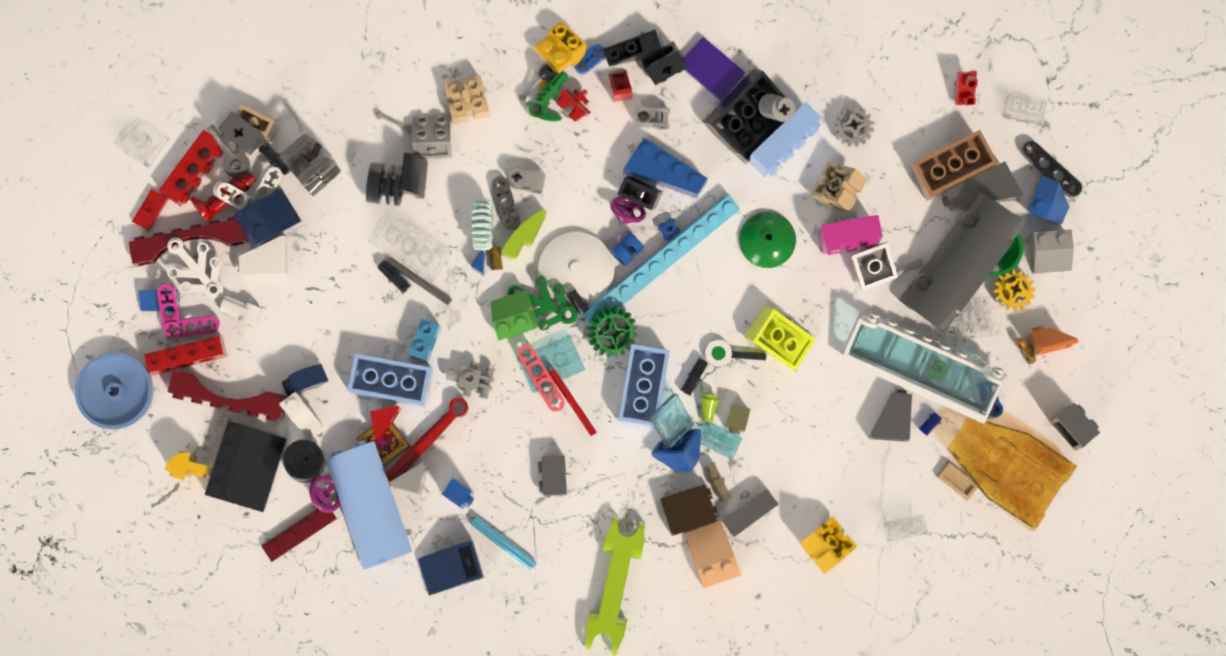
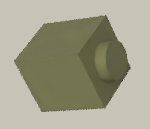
[725,404,751,435]

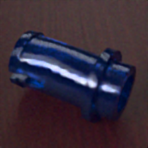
[918,412,942,436]

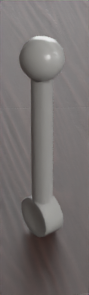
[375,112,412,133]

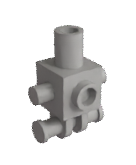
[446,362,496,400]

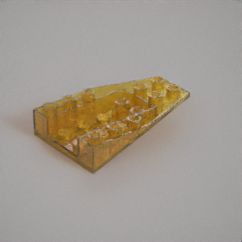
[947,417,1077,531]

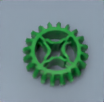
[586,306,638,358]

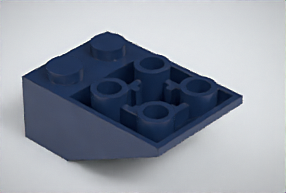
[418,540,485,596]

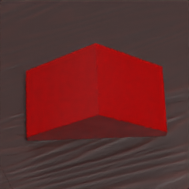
[608,70,632,102]
[370,405,402,442]

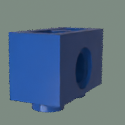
[442,478,475,509]

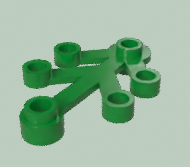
[508,276,578,331]

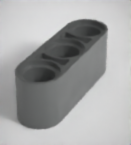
[723,489,779,537]

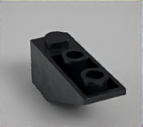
[603,29,664,67]

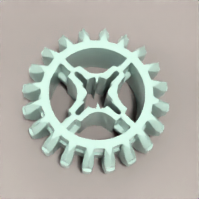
[472,199,494,251]

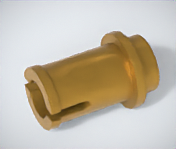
[487,246,503,271]

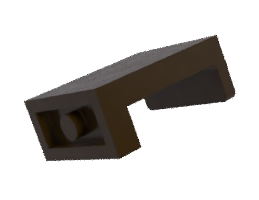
[660,484,719,536]

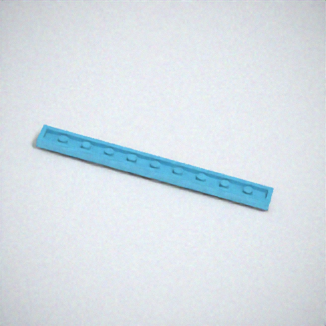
[582,194,740,326]

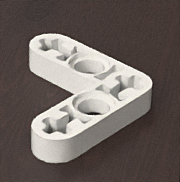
[213,166,282,210]

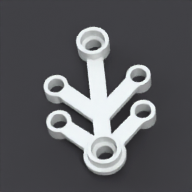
[167,237,223,299]

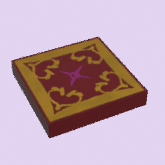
[356,423,410,467]

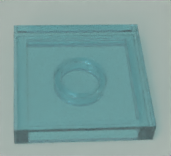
[649,393,694,448]

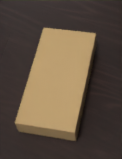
[937,462,979,501]

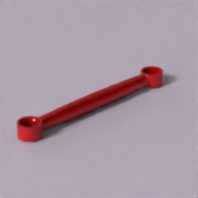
[385,398,469,486]

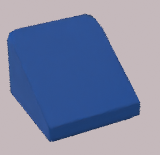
[471,251,485,276]

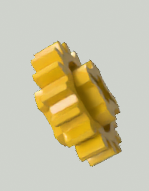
[993,269,1036,312]

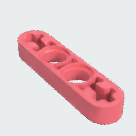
[518,345,565,412]

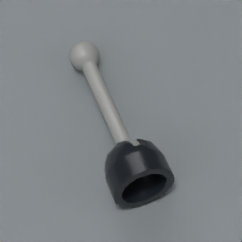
[519,64,555,102]

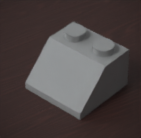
[1029,229,1074,274]

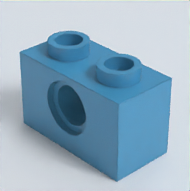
[408,318,441,363]

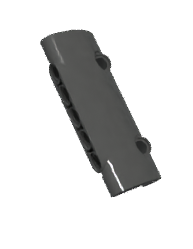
[899,192,1026,333]

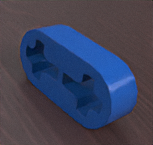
[574,44,605,74]

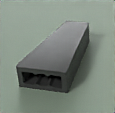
[941,161,1023,212]

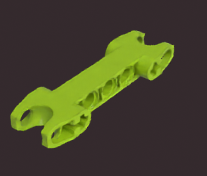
[585,516,645,655]

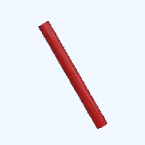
[548,368,597,436]

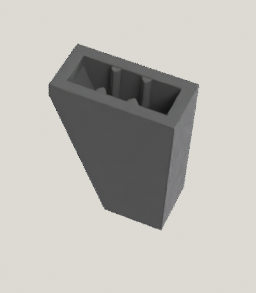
[869,390,912,442]

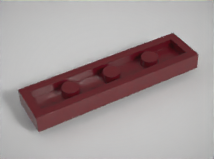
[261,504,337,562]

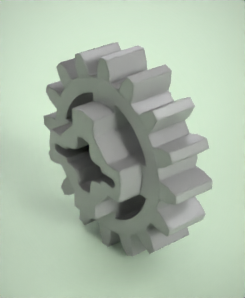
[833,106,874,147]

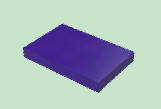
[684,37,746,102]

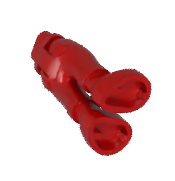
[190,172,256,222]

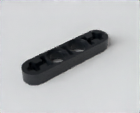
[1021,141,1082,198]

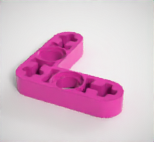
[157,282,220,338]

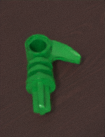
[525,71,569,121]

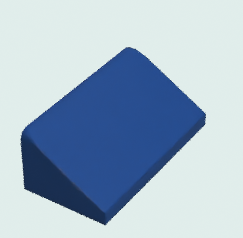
[139,290,180,312]

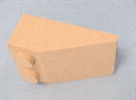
[684,521,741,589]

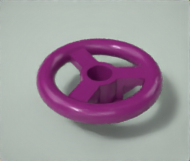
[610,196,646,224]
[309,475,340,513]

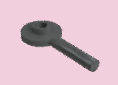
[207,124,250,178]

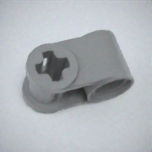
[634,107,671,130]
[508,168,546,193]

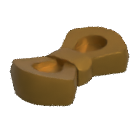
[1015,337,1036,365]

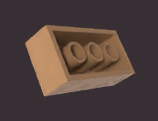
[910,130,998,201]

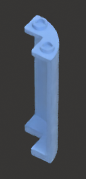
[326,441,413,570]

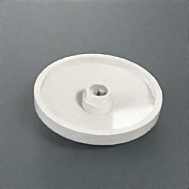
[538,232,614,306]

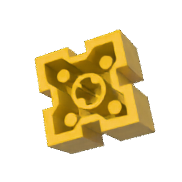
[800,517,857,574]

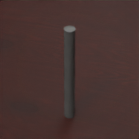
[386,257,452,305]

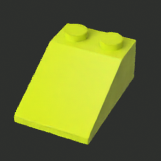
[744,305,816,371]

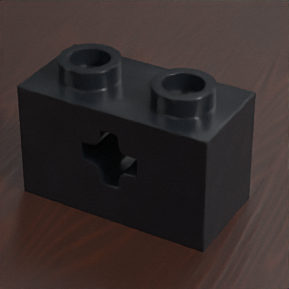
[641,41,688,86]
[617,175,663,210]

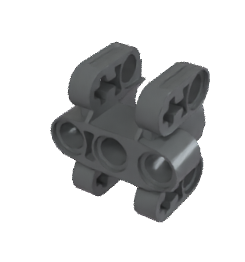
[278,134,341,197]

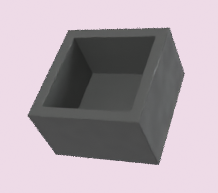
[1049,403,1101,451]

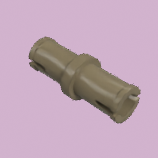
[704,462,732,502]

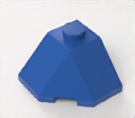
[1026,175,1069,224]
[651,429,701,472]

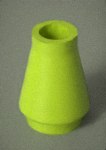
[700,393,719,422]

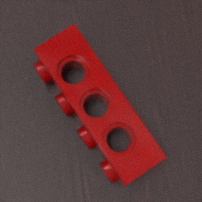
[158,129,224,207]
[144,335,227,375]

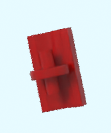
[954,70,978,106]
[556,88,591,122]

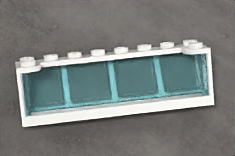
[842,311,1007,424]

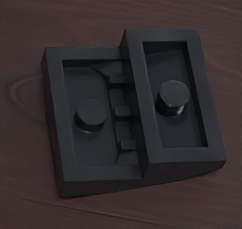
[400,152,428,199]

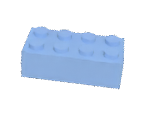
[749,102,822,178]
[618,344,670,429]
[348,353,433,408]

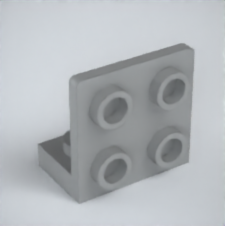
[412,115,452,159]

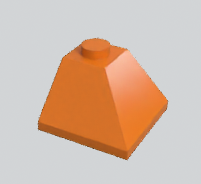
[1028,326,1079,356]

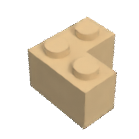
[227,104,278,146]

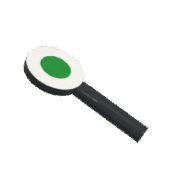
[705,340,766,367]

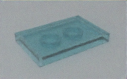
[517,335,586,393]

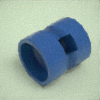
[608,231,644,267]

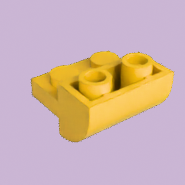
[534,21,587,73]
[165,452,213,480]

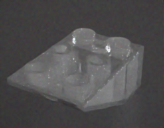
[931,296,994,341]

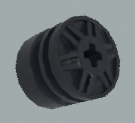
[366,163,404,206]
[283,439,325,483]

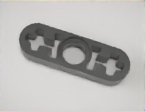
[492,177,520,231]

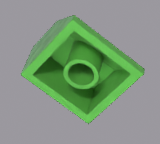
[491,290,539,340]

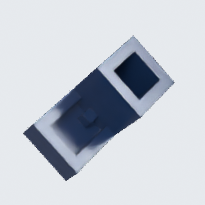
[282,364,329,397]

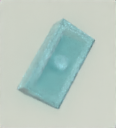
[700,422,743,459]

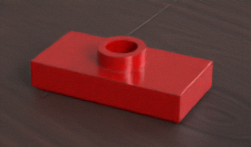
[132,189,169,231]

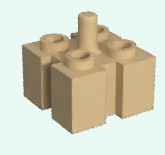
[444,75,490,124]
[811,161,867,212]

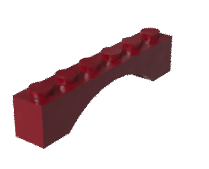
[128,217,249,267]
[167,370,288,422]

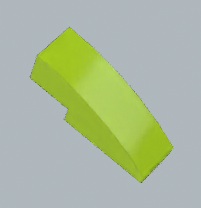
[501,210,547,262]

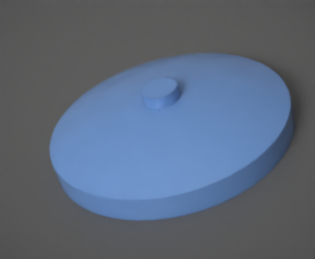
[75,352,154,430]

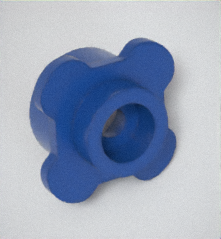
[658,218,680,240]

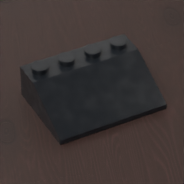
[702,68,797,164]
[204,420,287,513]

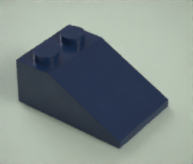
[233,189,301,249]

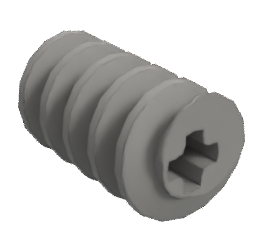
[759,94,796,122]

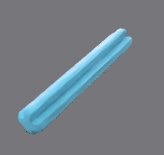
[471,517,536,570]

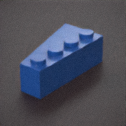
[623,138,708,199]

